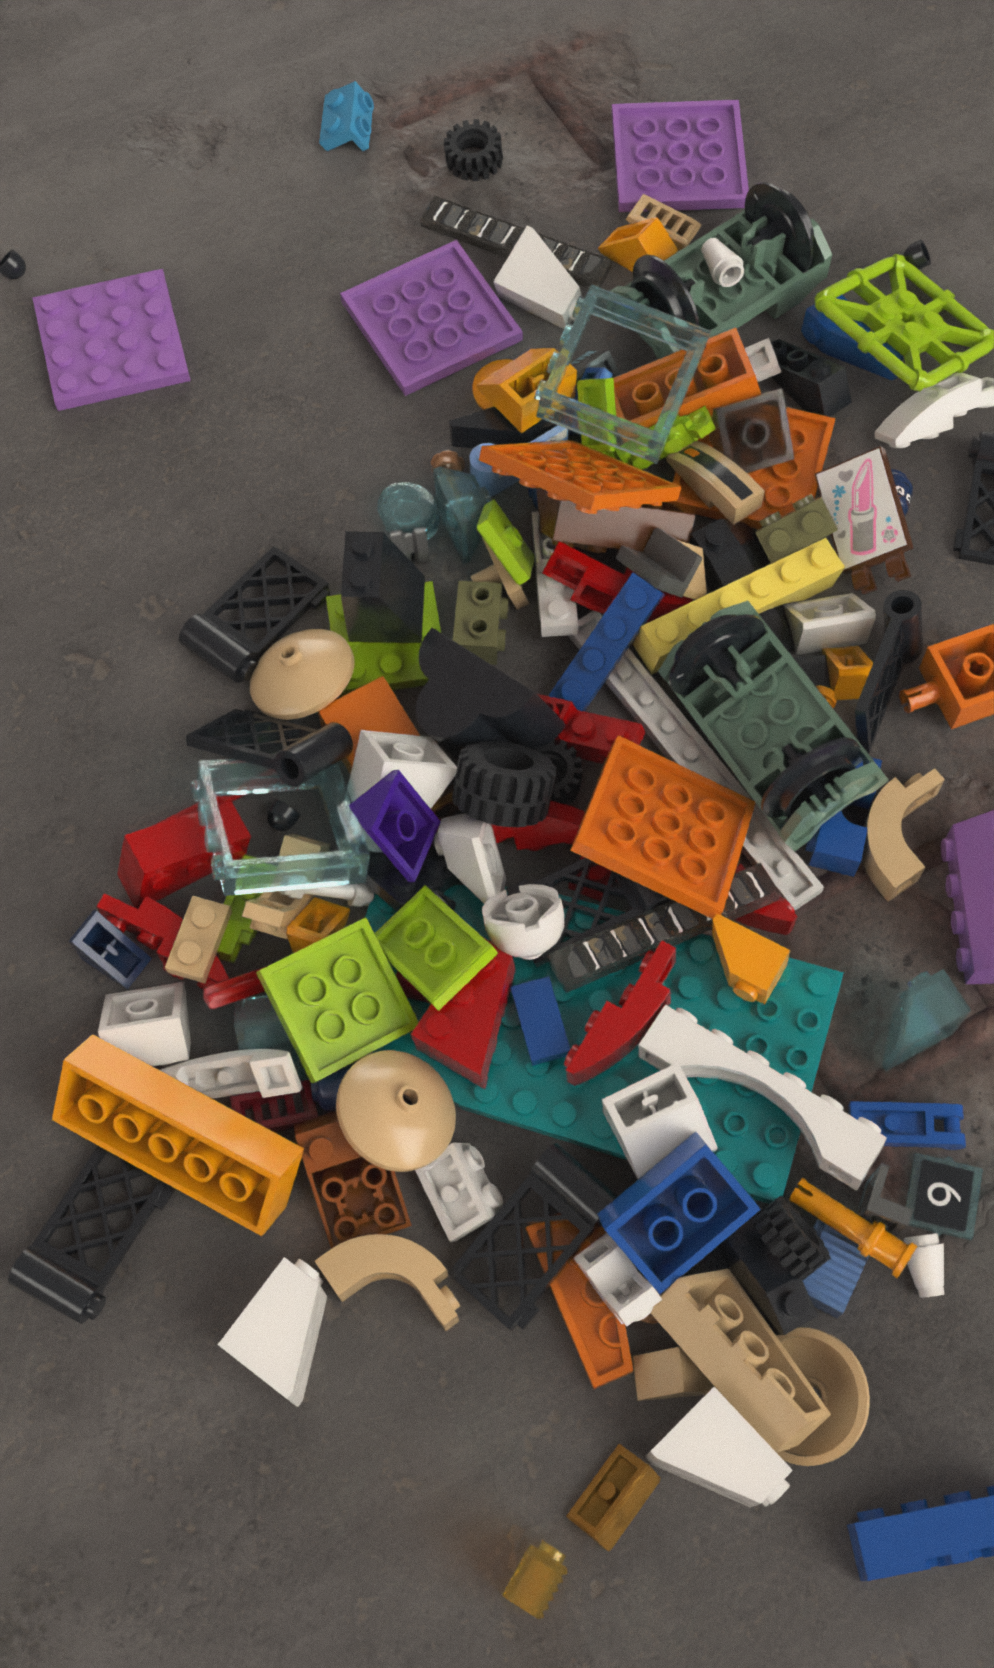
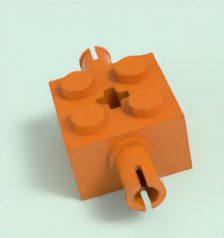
[899,624,994,729]

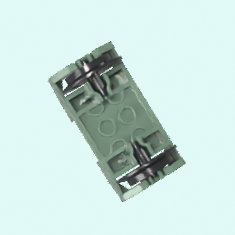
[608,182,832,359]
[658,600,889,852]

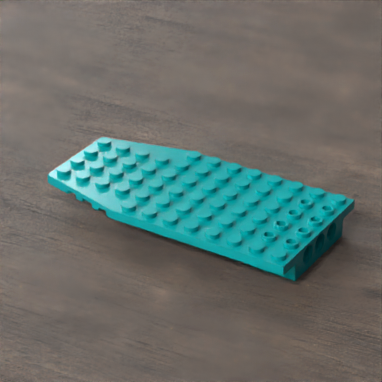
[364,885,844,1204]

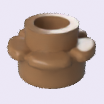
[431,450,465,483]

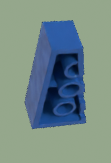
[847,1486,994,1581]

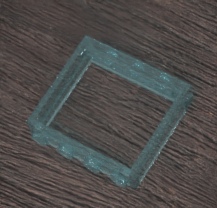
[534,284,711,464]
[191,759,370,896]

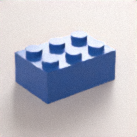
[597,1131,761,1294]

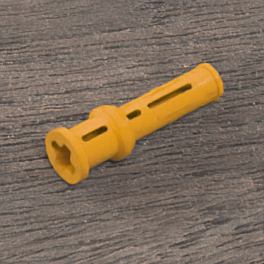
[789,1178,918,1279]

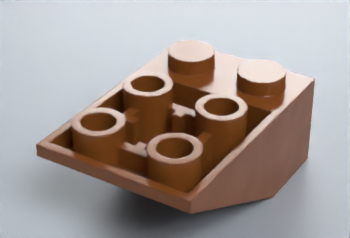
[294,1112,412,1249]

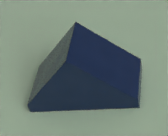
[69,910,152,989]

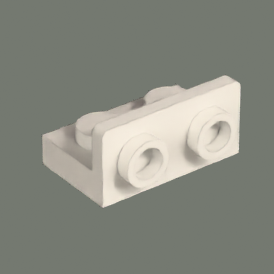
[415,1143,503,1242]

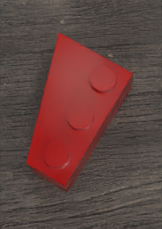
[117,800,251,909]
[411,937,516,1089]

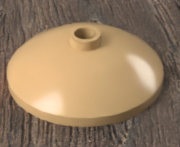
[250,629,355,720]
[336,1050,456,1172]
[776,1327,870,1466]

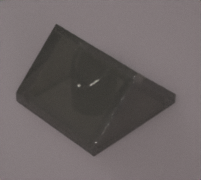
[709,389,795,473]

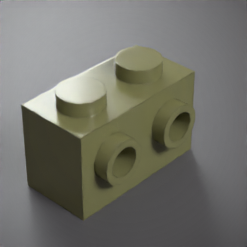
[755,494,838,564]
[453,581,509,665]

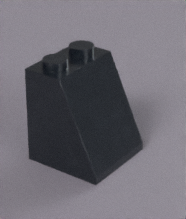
[341,531,425,643]

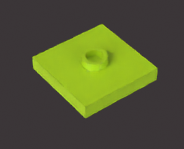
[476,499,535,586]

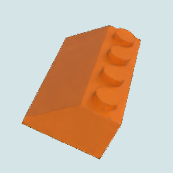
[613,327,764,440]

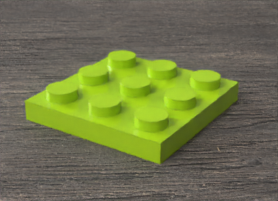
[326,581,441,697]
[256,917,419,1083]

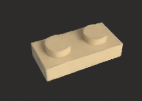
[165,896,232,983]

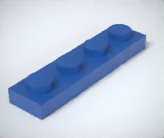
[548,573,665,711]

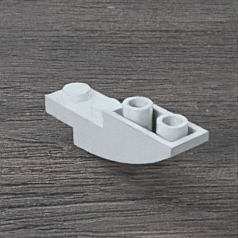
[875,373,994,448]
[532,512,578,637]

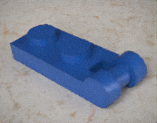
[848,1101,966,1150]

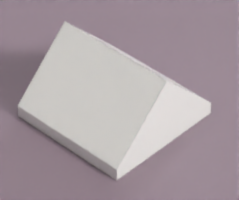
[783,593,876,655]

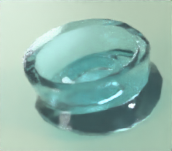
[377,482,440,540]

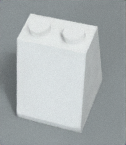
[341,730,457,852]
[218,1257,327,1407]
[645,1387,793,1507]

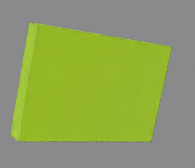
[374,885,498,1011]

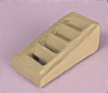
[625,194,702,254]

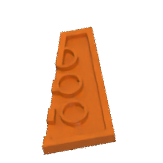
[525,1212,634,1390]

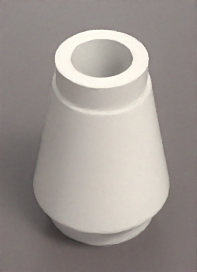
[701,238,744,287]
[904,1233,945,1298]

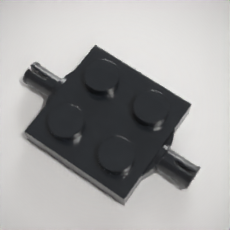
[353,844,461,911]

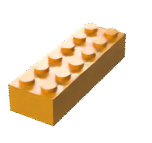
[52,1034,304,1236]

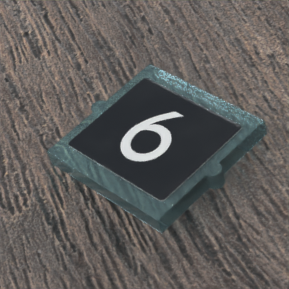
[905,1153,983,1241]

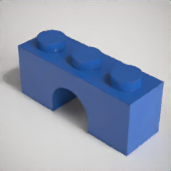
[805,757,882,877]

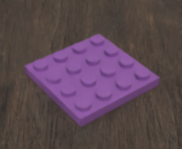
[611,100,749,212]
[340,240,523,396]
[32,269,191,411]

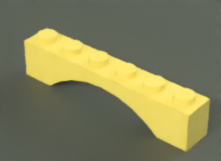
[633,538,845,675]

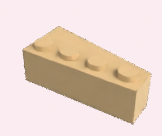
[651,1268,831,1453]

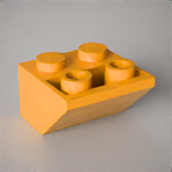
[477,348,577,433]

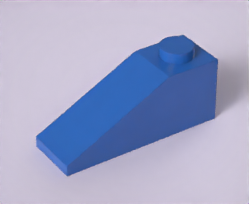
[801,295,904,381]

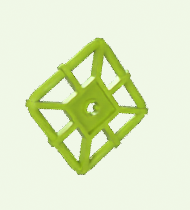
[814,254,994,392]

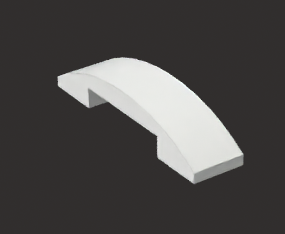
[160,1049,302,1099]

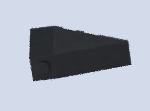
[689,518,795,652]

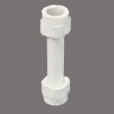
[279,870,374,907]

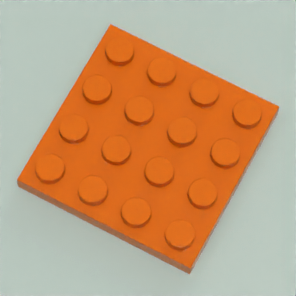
[668,402,836,529]
[479,440,681,514]
[570,735,756,919]

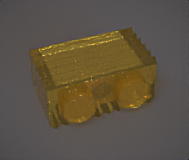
[502,1541,568,1619]

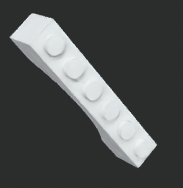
[639,1005,887,1191]

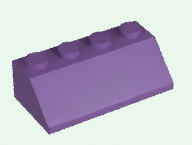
[941,810,994,985]

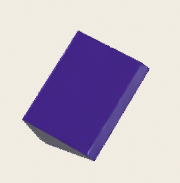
[348,769,441,882]

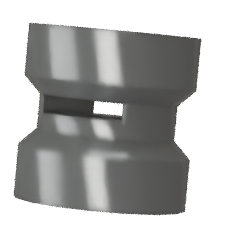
[390,527,430,563]

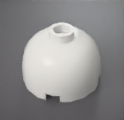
[482,884,564,960]

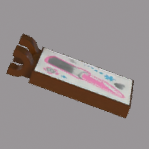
[814,446,914,595]

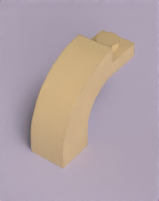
[862,768,945,902]
[242,834,330,939]
[315,1234,460,1332]

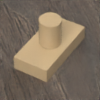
[471,537,530,610]

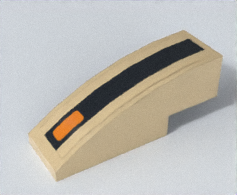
[666,440,765,525]

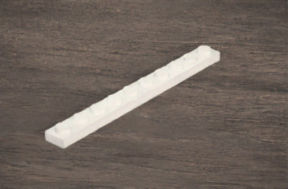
[568,611,824,910]

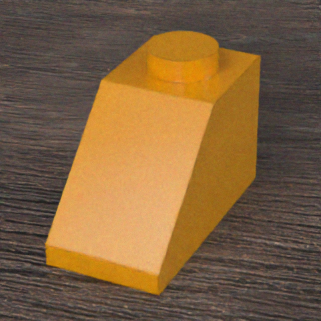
[598,217,678,272]
[712,914,790,1004]

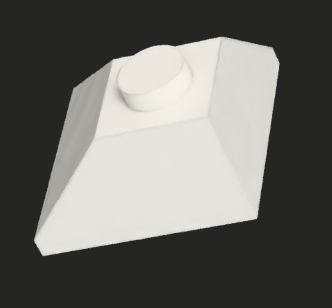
[434,813,506,904]
[98,982,191,1067]

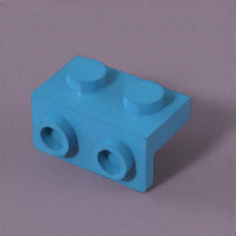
[319,81,374,151]

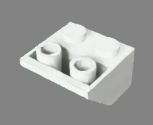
[602,1062,718,1179]

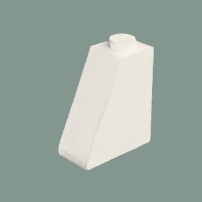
[494,225,584,330]

